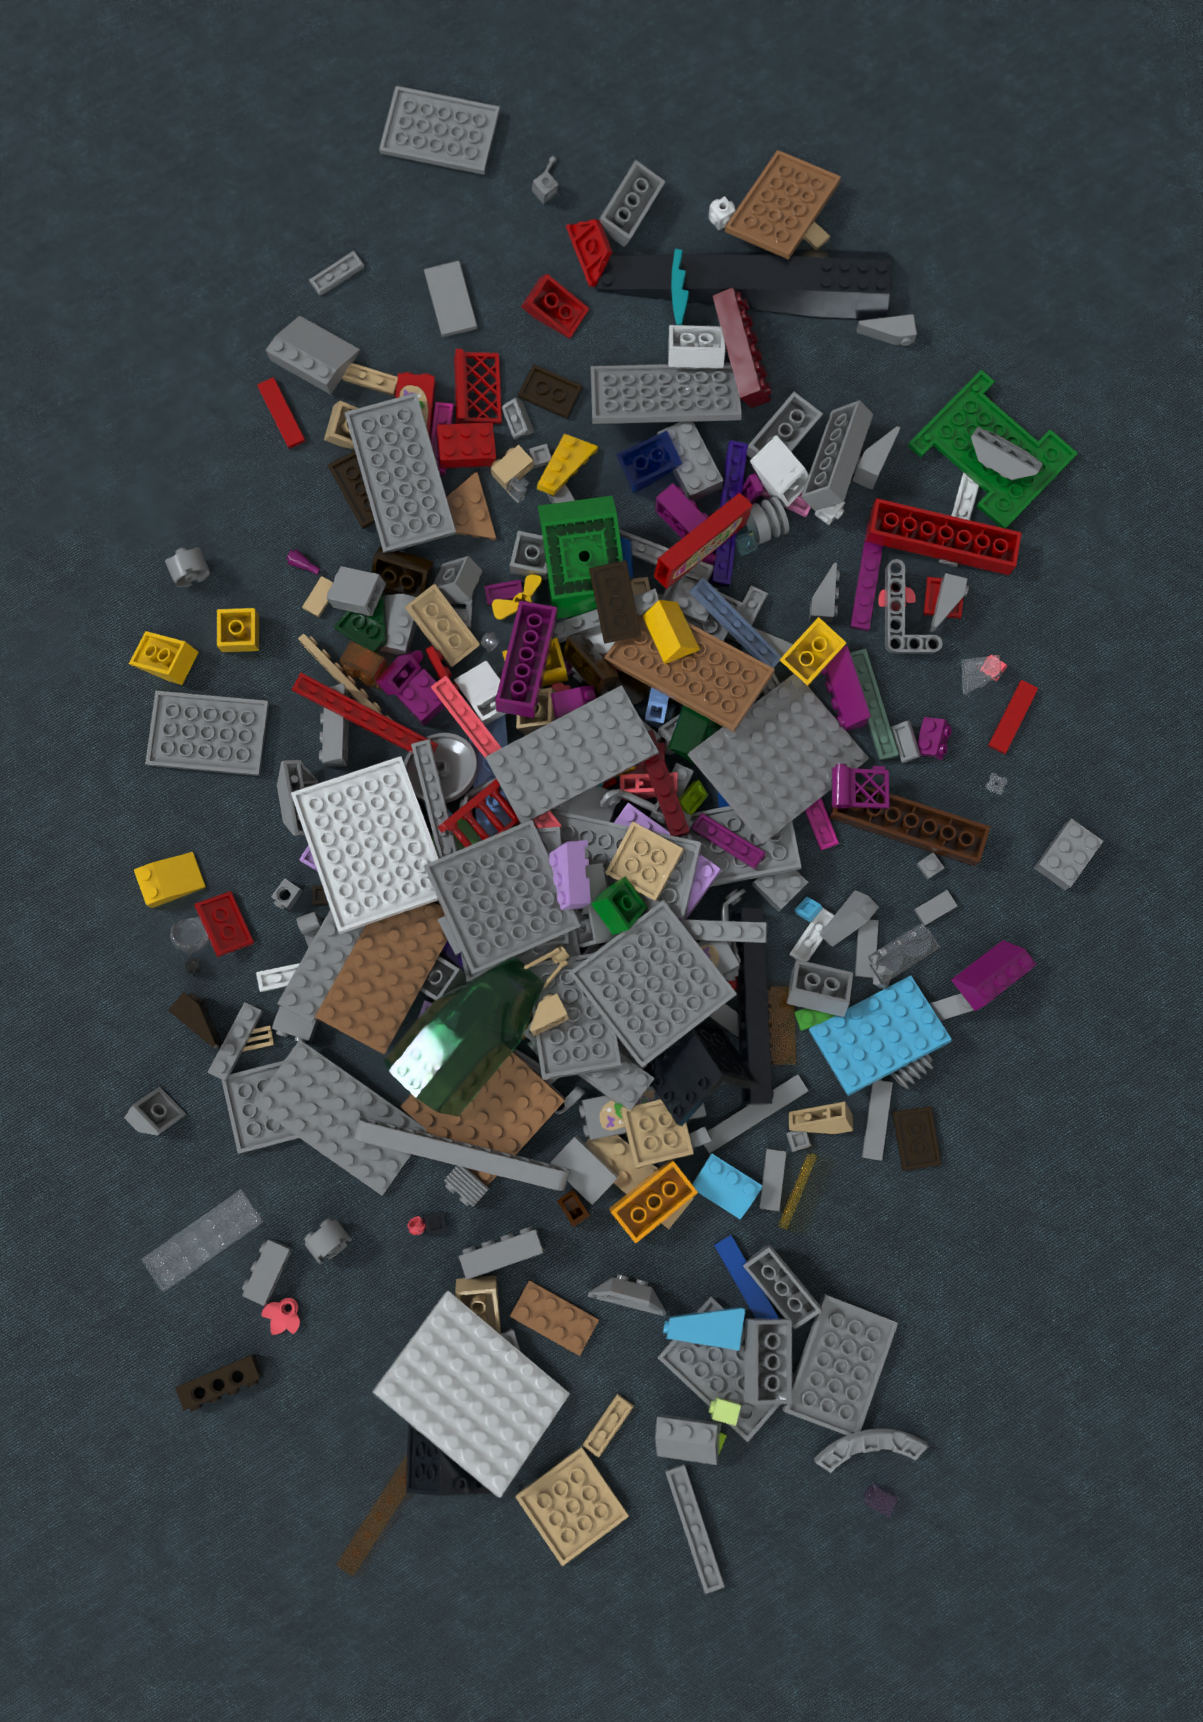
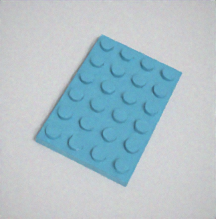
[809,975,952,1096]

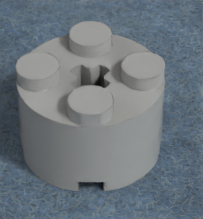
[165,547,210,587]
[304,1218,352,1265]

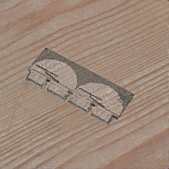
[868,924,940,984]

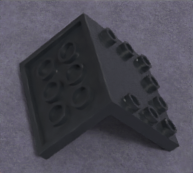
[644,1023,760,1126]
[406,1422,492,1496]

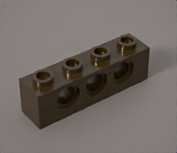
[175,1354,263,1412]

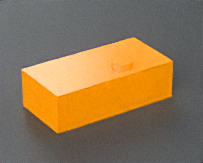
[609,1159,698,1243]

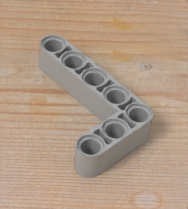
[885,559,943,654]

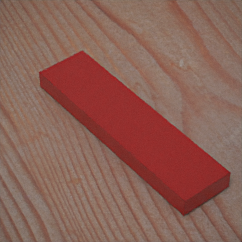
[257,377,305,449]
[988,680,1038,755]

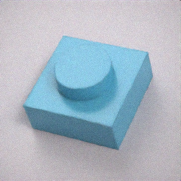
[795,897,823,922]

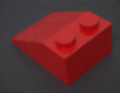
[521,274,589,338]

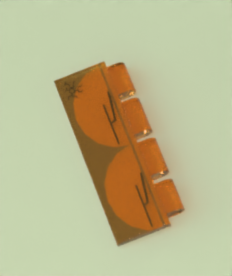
[767,987,796,1065]

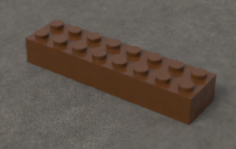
[829,783,991,866]

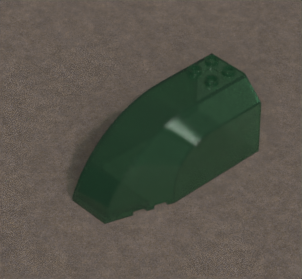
[384,958,545,1117]

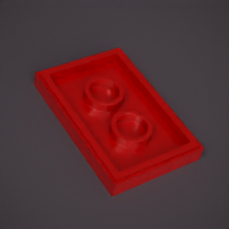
[194,891,254,957]

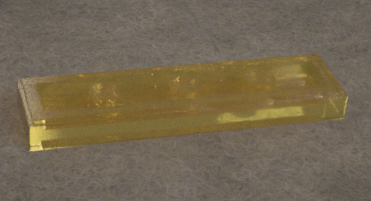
[778,1153,817,1230]

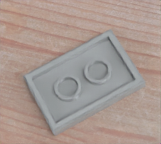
[550,1135,619,1205]

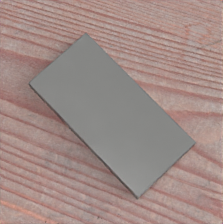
[424,261,477,338]

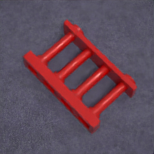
[437,779,521,848]

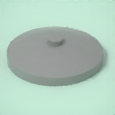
[404,733,478,803]

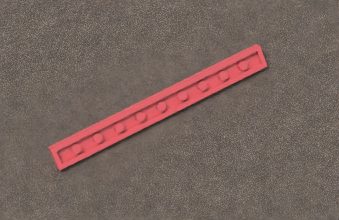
[431,676,562,828]

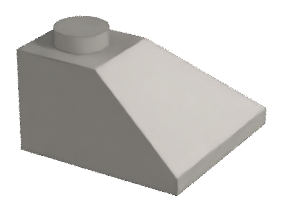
[124,1086,186,1136]

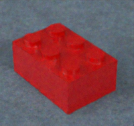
[436,423,496,468]

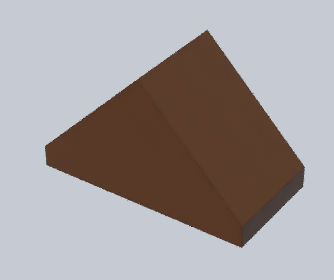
[557,1190,590,1227]

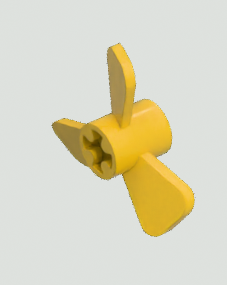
[492,574,542,620]

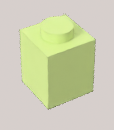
[709,1396,741,1426]

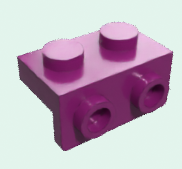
[917,717,952,760]

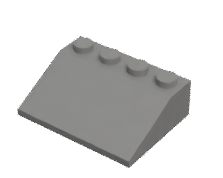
[266,316,360,395]

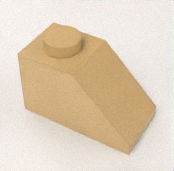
[530,994,569,1037]

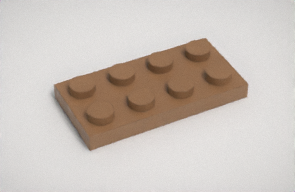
[510,1280,599,1356]

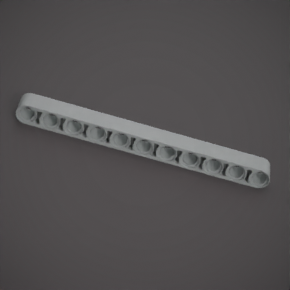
[354,1118,569,1191]

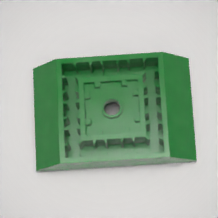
[538,496,623,619]

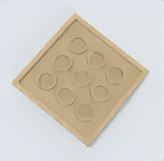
[515,1446,629,1566]

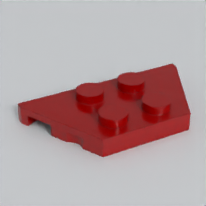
[566,219,612,287]

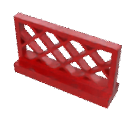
[454,349,501,424]

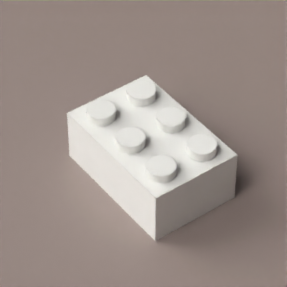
[668,325,725,369]

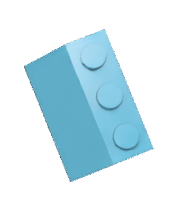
[692,1154,762,1219]

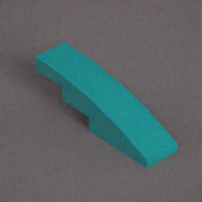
[671,249,689,326]

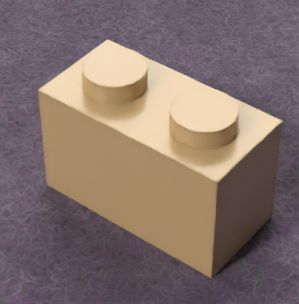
[491,445,534,491]

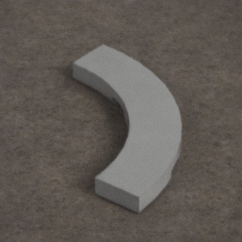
[814,1429,928,1473]

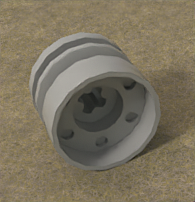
[746,496,789,545]

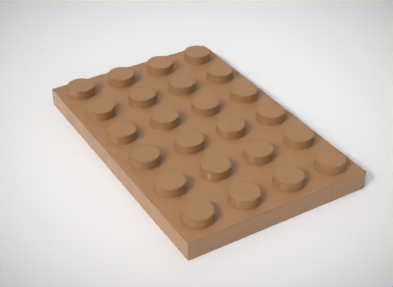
[725,150,841,259]

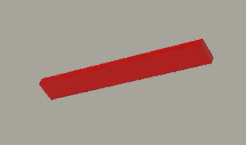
[291,673,438,754]

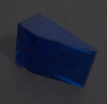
[616,431,682,494]

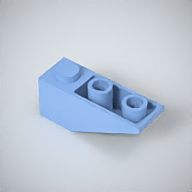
[644,687,669,728]

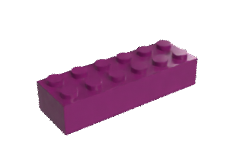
[495,601,557,718]

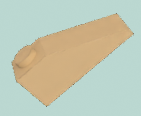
[789,1102,853,1134]

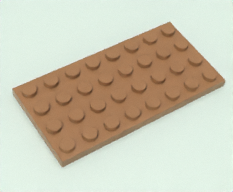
[604,614,775,732]
[315,902,448,1055]

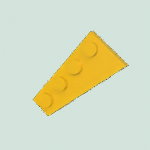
[537,433,598,496]

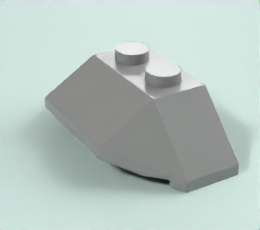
[971,427,1043,480]
[277,760,318,836]
[588,1274,667,1317]

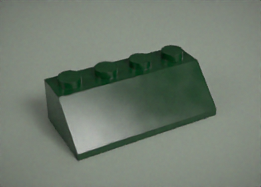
[668,705,723,765]

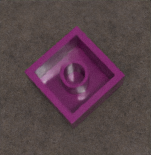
[396,669,445,726]

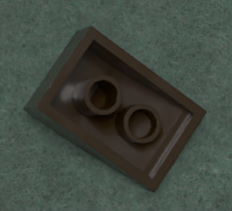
[168,992,222,1049]

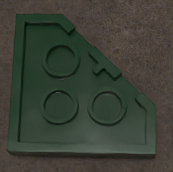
[334,594,387,656]

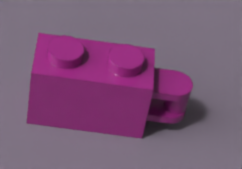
[376,651,423,695]

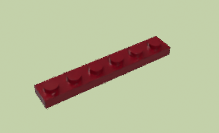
[643,729,690,837]

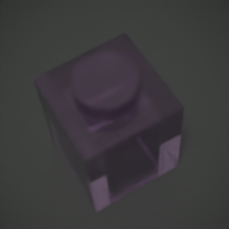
[864,1483,898,1518]

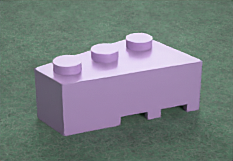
[549,840,591,910]

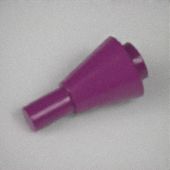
[286,548,320,575]

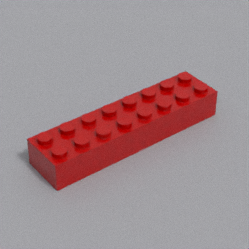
[865,498,1021,575]

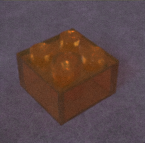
[340,641,388,687]

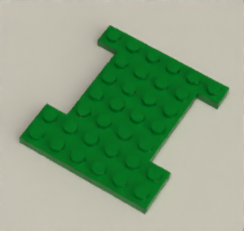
[908,370,1078,529]

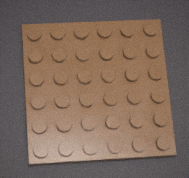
[400,1019,566,1186]

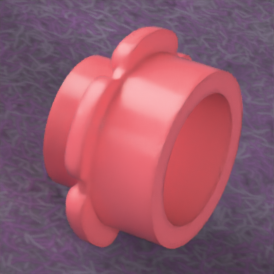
[407,1216,426,1235]

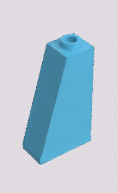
[663,1307,745,1350]

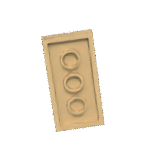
[404,584,480,668]

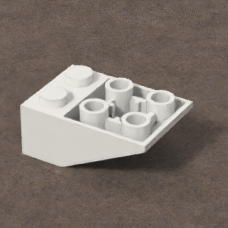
[750,436,809,507]
[454,661,506,726]

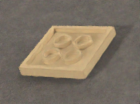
[605,821,685,901]
[621,1100,694,1168]

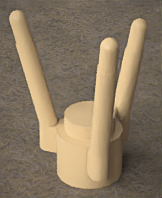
[524,945,569,989]

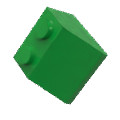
[591,876,647,935]

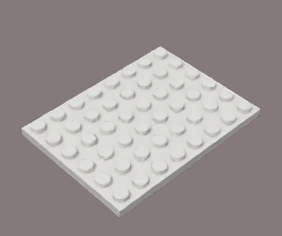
[291,756,439,934]
[373,1291,570,1497]

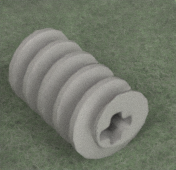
[891,1054,933,1089]

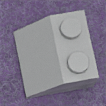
[433,556,483,602]

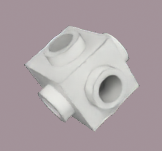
[709,196,735,230]
[815,502,845,525]

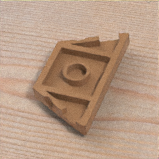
[446,472,496,541]

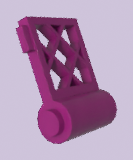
[832,763,889,809]

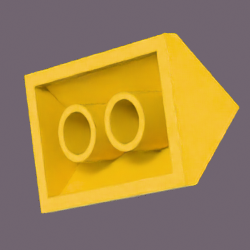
[642,600,700,664]

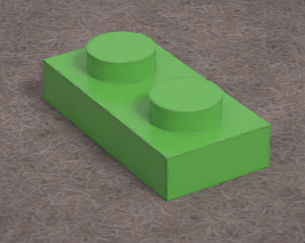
[794,1008,836,1031]

